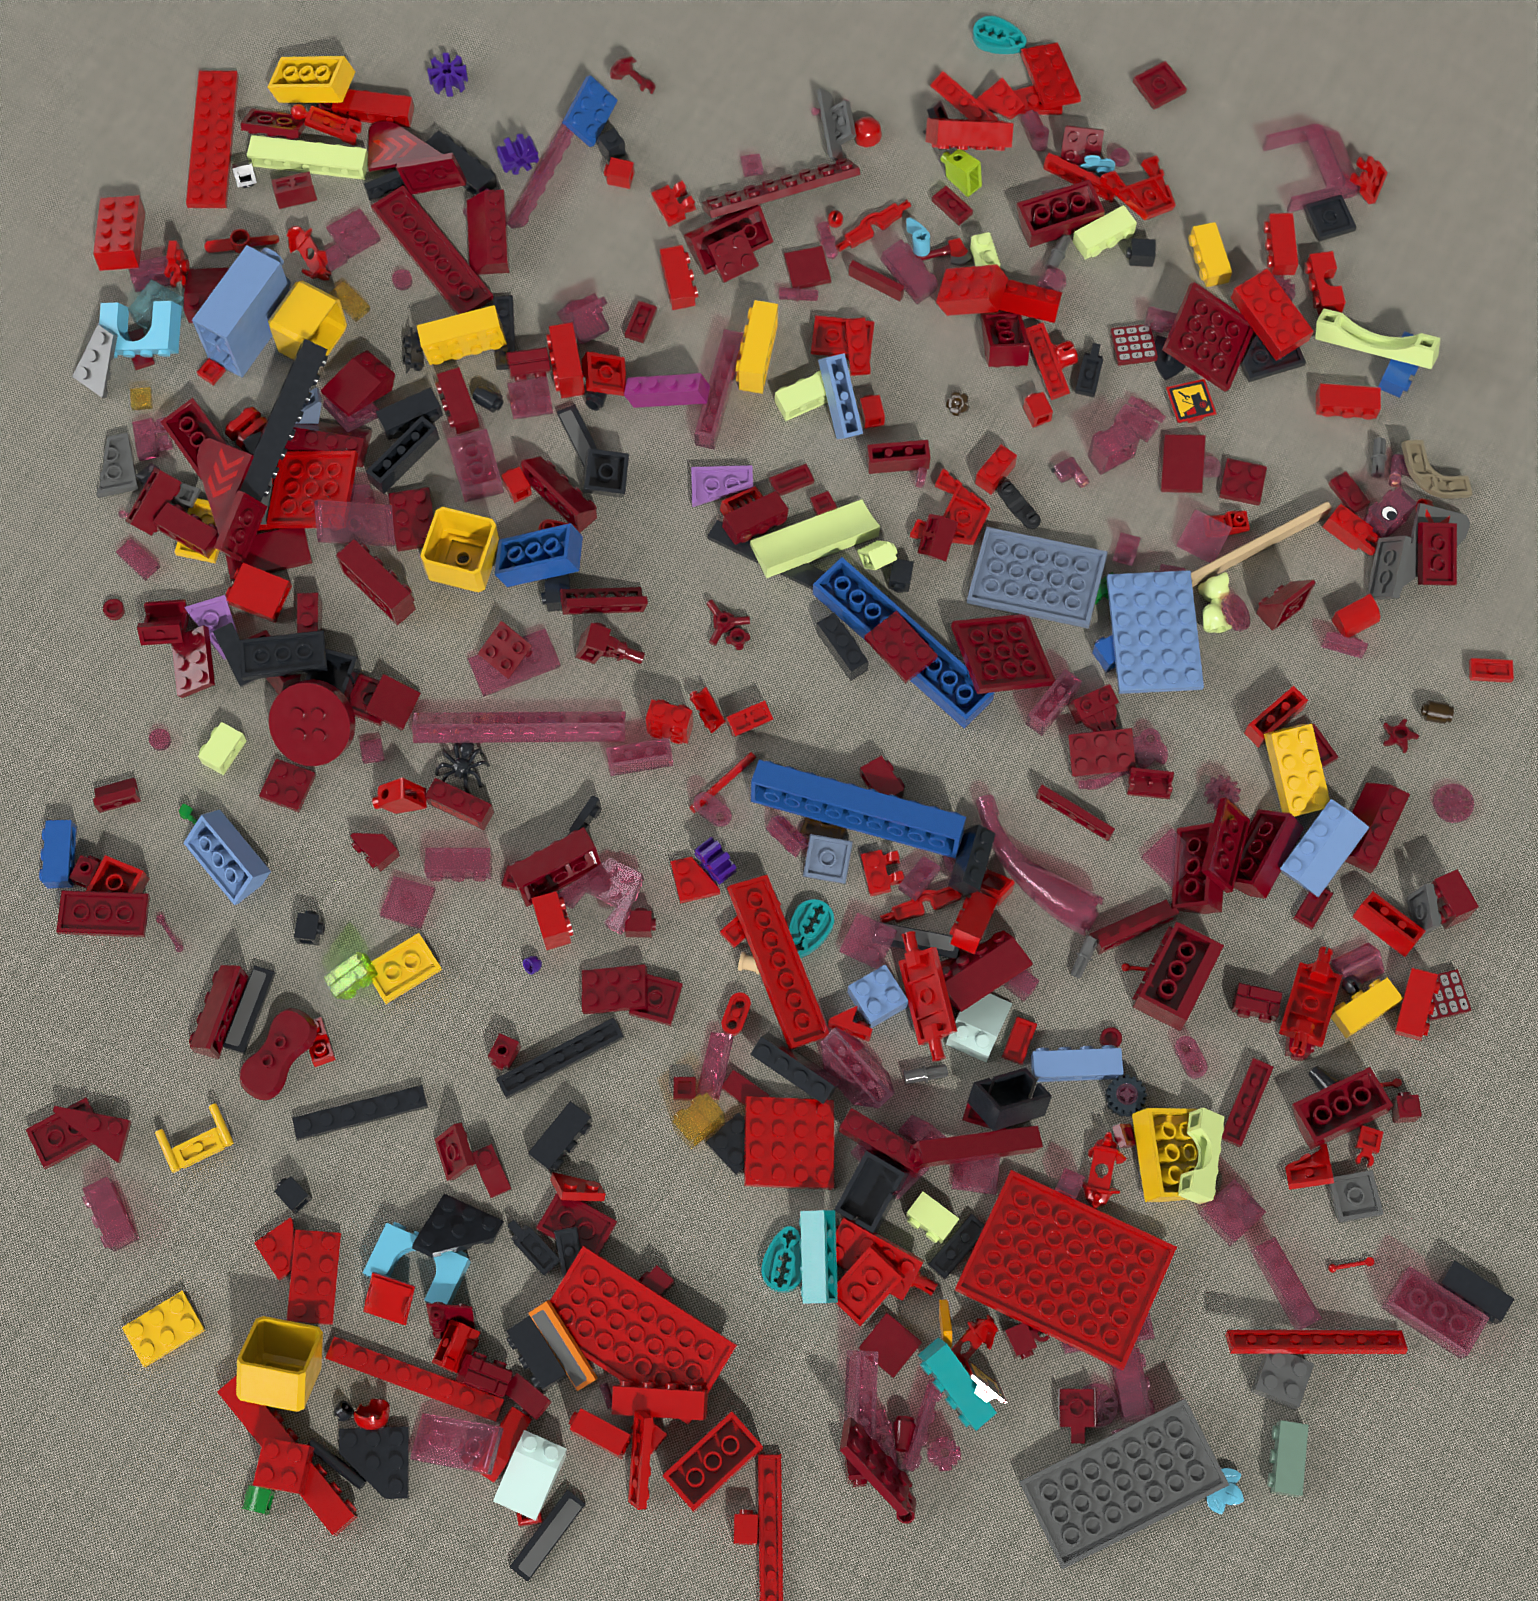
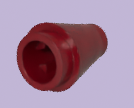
[893,1416,916,1452]

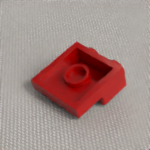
[581,351,626,396]

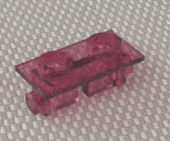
[766,815,809,858]

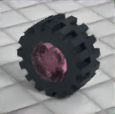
[1105,1075,1147,1117]

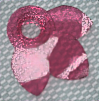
[1133,728,1168,769]

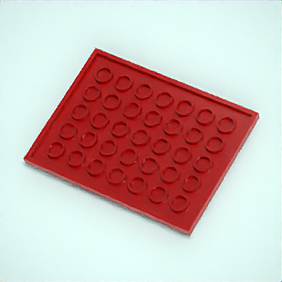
[955,1170,1177,1371]

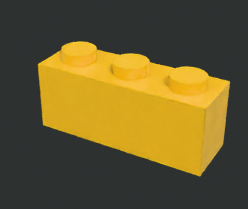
[1188,222,1232,287]
[1331,977,1403,1039]

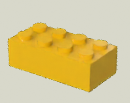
[267,56,355,103]
[736,300,778,394]
[417,305,507,365]
[1264,724,1330,817]

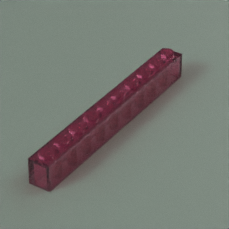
[412,711,626,743]

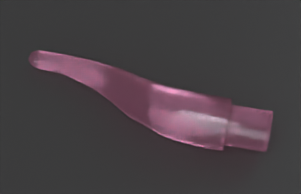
[1078,771,1130,790]

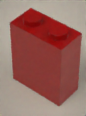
[226,563,292,623]
[568,1408,632,1459]

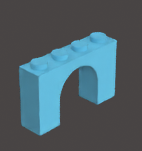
[99,301,182,358]
[363,1222,471,1305]

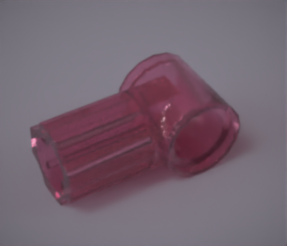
[1021,110,1049,151]

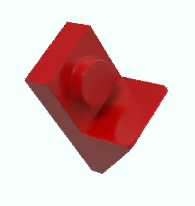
[828,1006,873,1042]

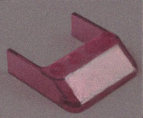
[1262,124,1360,213]

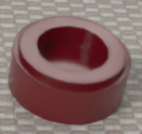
[103,599,125,620]
[1099,1027,1122,1048]

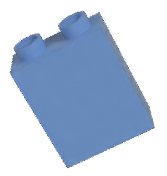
[192,245,291,378]

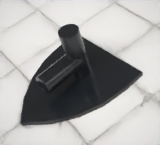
[1154,335,1186,380]

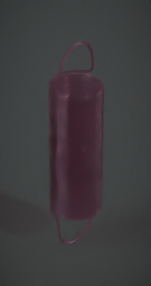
[599,1377,612,1413]

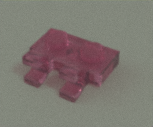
[132,417,173,461]

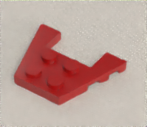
[1099,155,1176,220]
[910,469,991,545]

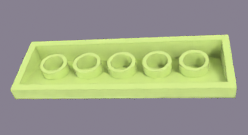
[750,499,880,578]

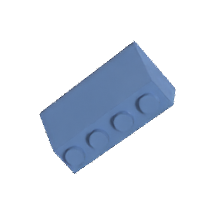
[1280,799,1369,897]
[184,810,271,905]

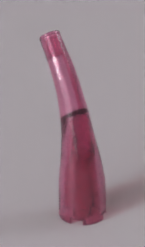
[975,795,1104,936]

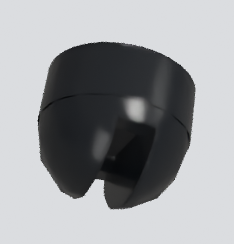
[1342,975,1362,995]
[334,1400,354,1422]

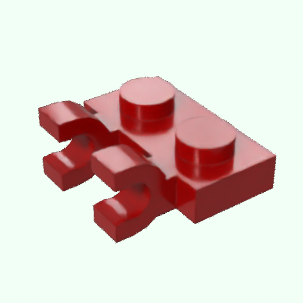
[1350,155,1388,204]
[651,180,696,227]
[164,241,190,288]
[861,849,905,897]

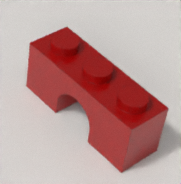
[1304,251,1346,316]

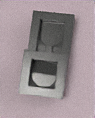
[170,483,201,508]

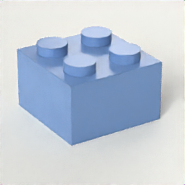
[847,964,908,1028]

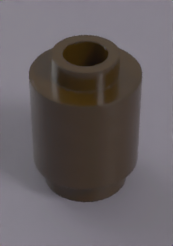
[1421,700,1454,724]

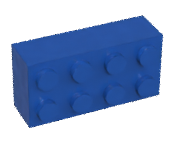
[494,523,583,587]

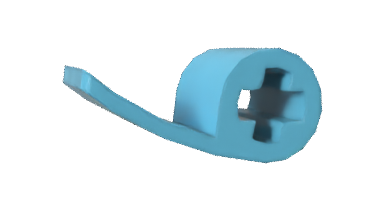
[906,217,930,257]

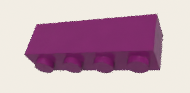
[624,373,710,408]

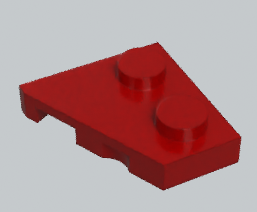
[977,77,1026,120]
[670,857,721,904]

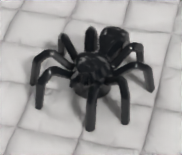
[435,740,490,793]

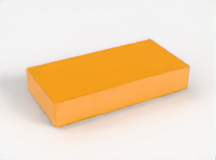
[939,1299,952,1348]

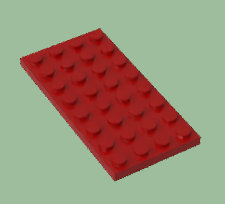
[550,1246,738,1425]

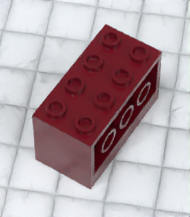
[1132,921,1224,1031]

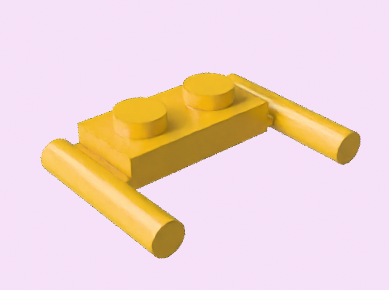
[155,1103,234,1173]

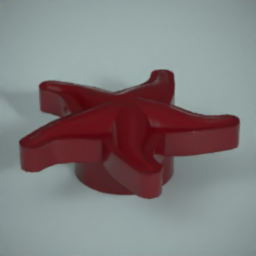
[1383,719,1419,754]

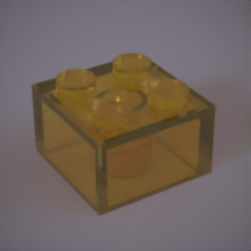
[672,1092,725,1150]

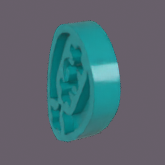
[973,16,1027,54]
[789,899,834,958]
[761,1226,802,1293]

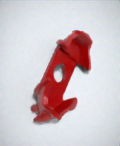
[286,226,332,281]
[1082,1131,1127,1208]
[951,1315,999,1374]

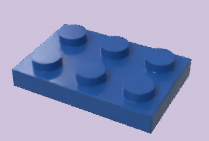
[562,75,618,147]

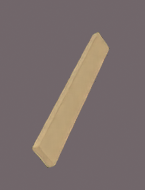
[1191,502,1332,587]

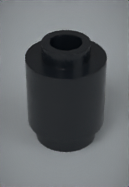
[472,385,504,413]

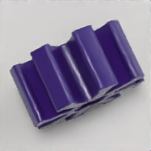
[427,53,468,97]
[496,134,539,175]
[694,837,737,885]

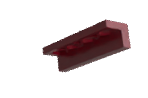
[560,587,648,615]
[1089,899,1179,955]

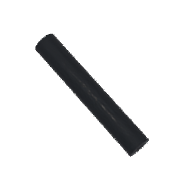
[307,1438,367,1490]

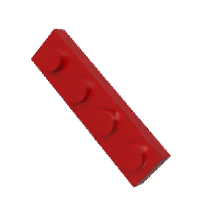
[930,71,999,120]
[1043,153,1116,203]
[628,1410,654,1510]

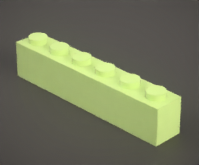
[247,135,368,180]

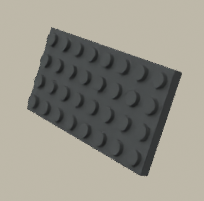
[1019,1398,1229,1569]

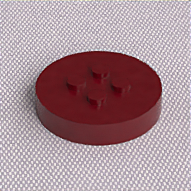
[269,680,356,766]

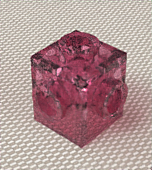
[927,1437,961,1472]

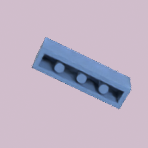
[818,353,863,439]
[1031,1045,1123,1082]

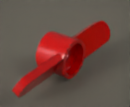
[204,229,280,254]

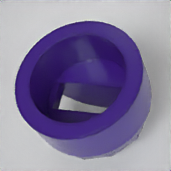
[523,956,542,975]

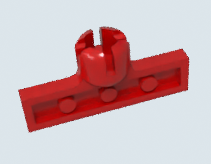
[1025,322,1078,400]

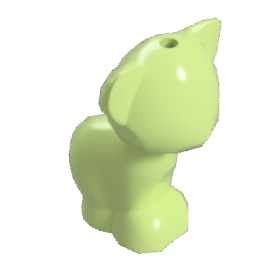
[1198,572,1235,633]

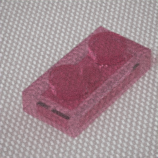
[116,538,160,581]
[1321,632,1368,659]
[898,856,941,901]

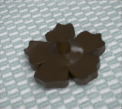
[946,391,969,416]

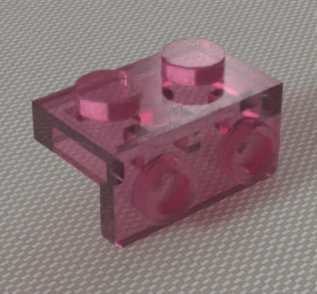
[1144,306,1177,333]

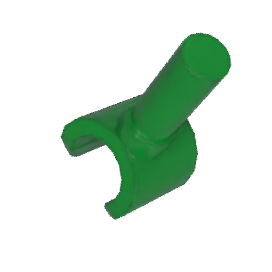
[179,804,198,825]

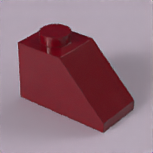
[473,1144,511,1198]

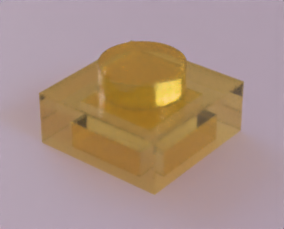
[130,387,153,411]

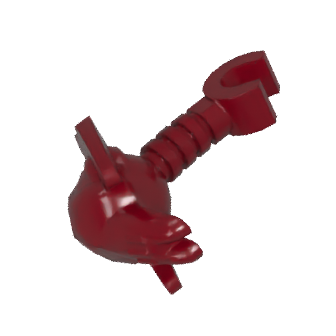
[610,56,656,94]

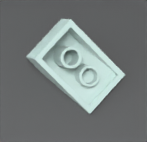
[946,994,1012,1062]
[493,1430,567,1521]

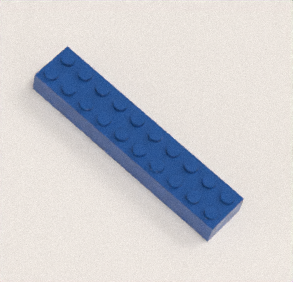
[813,557,995,729]
[751,760,966,859]

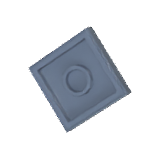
[803,834,853,884]

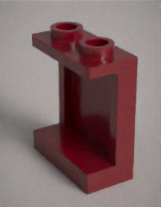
[137,599,189,646]

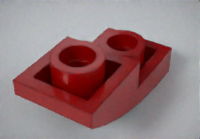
[1203,511,1250,538]
[309,1017,336,1067]

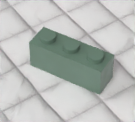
[1267,1420,1309,1497]

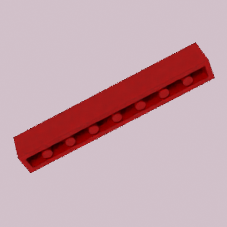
[217,1375,358,1536]

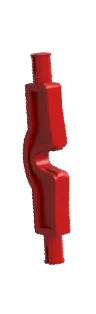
[836,200,911,252]
[880,887,963,923]

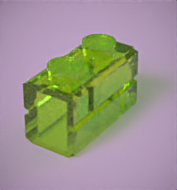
[324,952,378,1000]

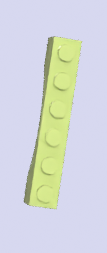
[1315,309,1440,369]

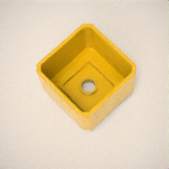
[268,280,347,360]
[420,507,499,593]
[236,1316,323,1412]

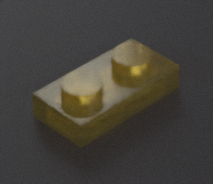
[329,281,371,322]

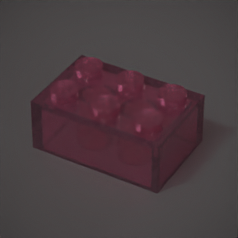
[447,429,504,503]

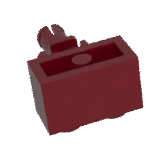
[575,622,645,664]
[1068,684,1119,731]

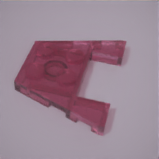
[558,857,645,935]

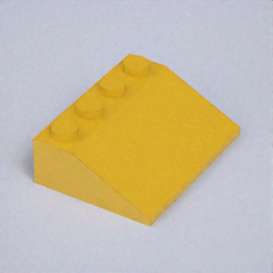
[1132,1108,1215,1202]

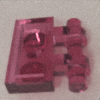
[1114,396,1166,443]

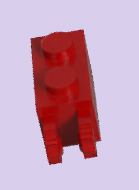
[1322,503,1380,556]

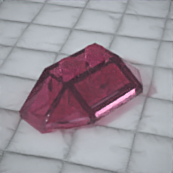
[820,1027,895,1109]

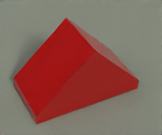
[980,869,1015,907]

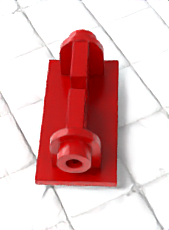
[690,687,726,733]

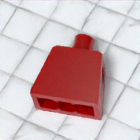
[372,778,427,814]

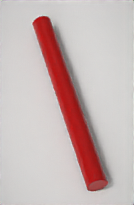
[689,752,756,814]

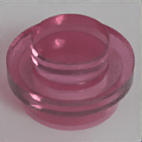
[1110,148,1130,167]

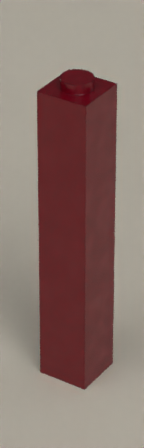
[909,1125,1043,1169]

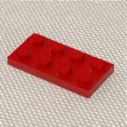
[1021,42,1081,109]
[286,1230,341,1325]

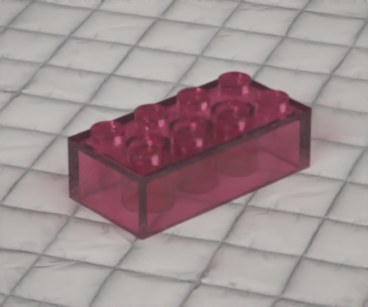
[1381,1266,1490,1359]

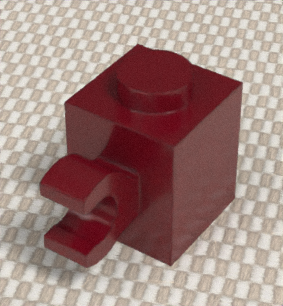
[1003,1323,1050,1360]

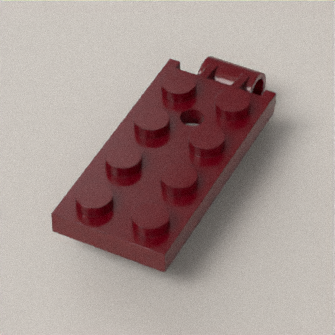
[839,1417,917,1524]

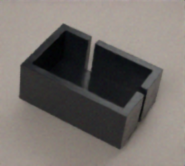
[305,649,361,700]
[967,1067,1052,1131]
[834,1149,910,1233]

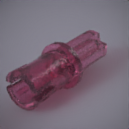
[817,222,838,259]
[779,286,819,303]

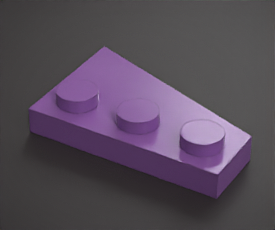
[691,465,753,507]
[185,595,237,660]

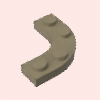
[1401,440,1473,499]

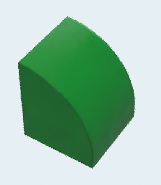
[242,1485,275,1515]

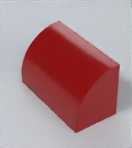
[1331,594,1380,640]

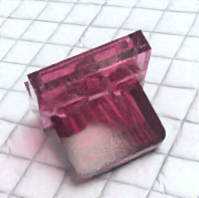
[556,293,609,344]

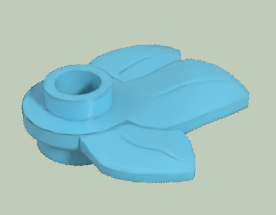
[1080,155,1115,176]
[1206,1468,1244,1514]

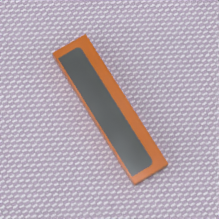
[528,1300,598,1391]

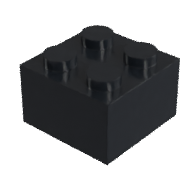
[582,448,629,498]

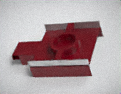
[1058,1389,1097,1444]

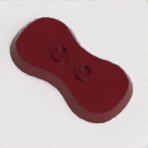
[239,1008,317,1100]

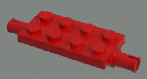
[898,931,958,1062]
[1279,947,1342,1056]
[836,1216,938,1301]

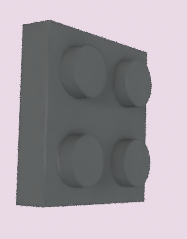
[1406,884,1441,938]
[1328,1170,1384,1223]

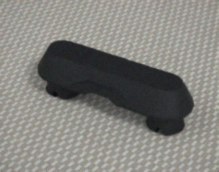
[997,481,1041,529]

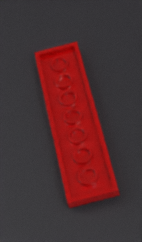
[186,71,239,208]
[727,874,830,1050]

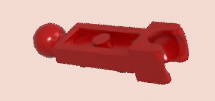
[291,104,362,145]

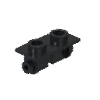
[402,328,424,373]

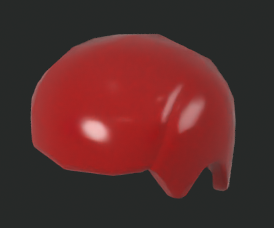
[854,116,882,147]
[353,1398,390,1430]

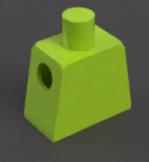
[940,149,982,197]

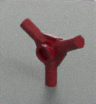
[706,599,750,646]

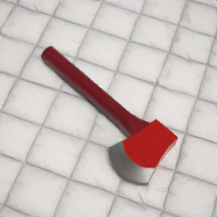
[892,238,972,268]

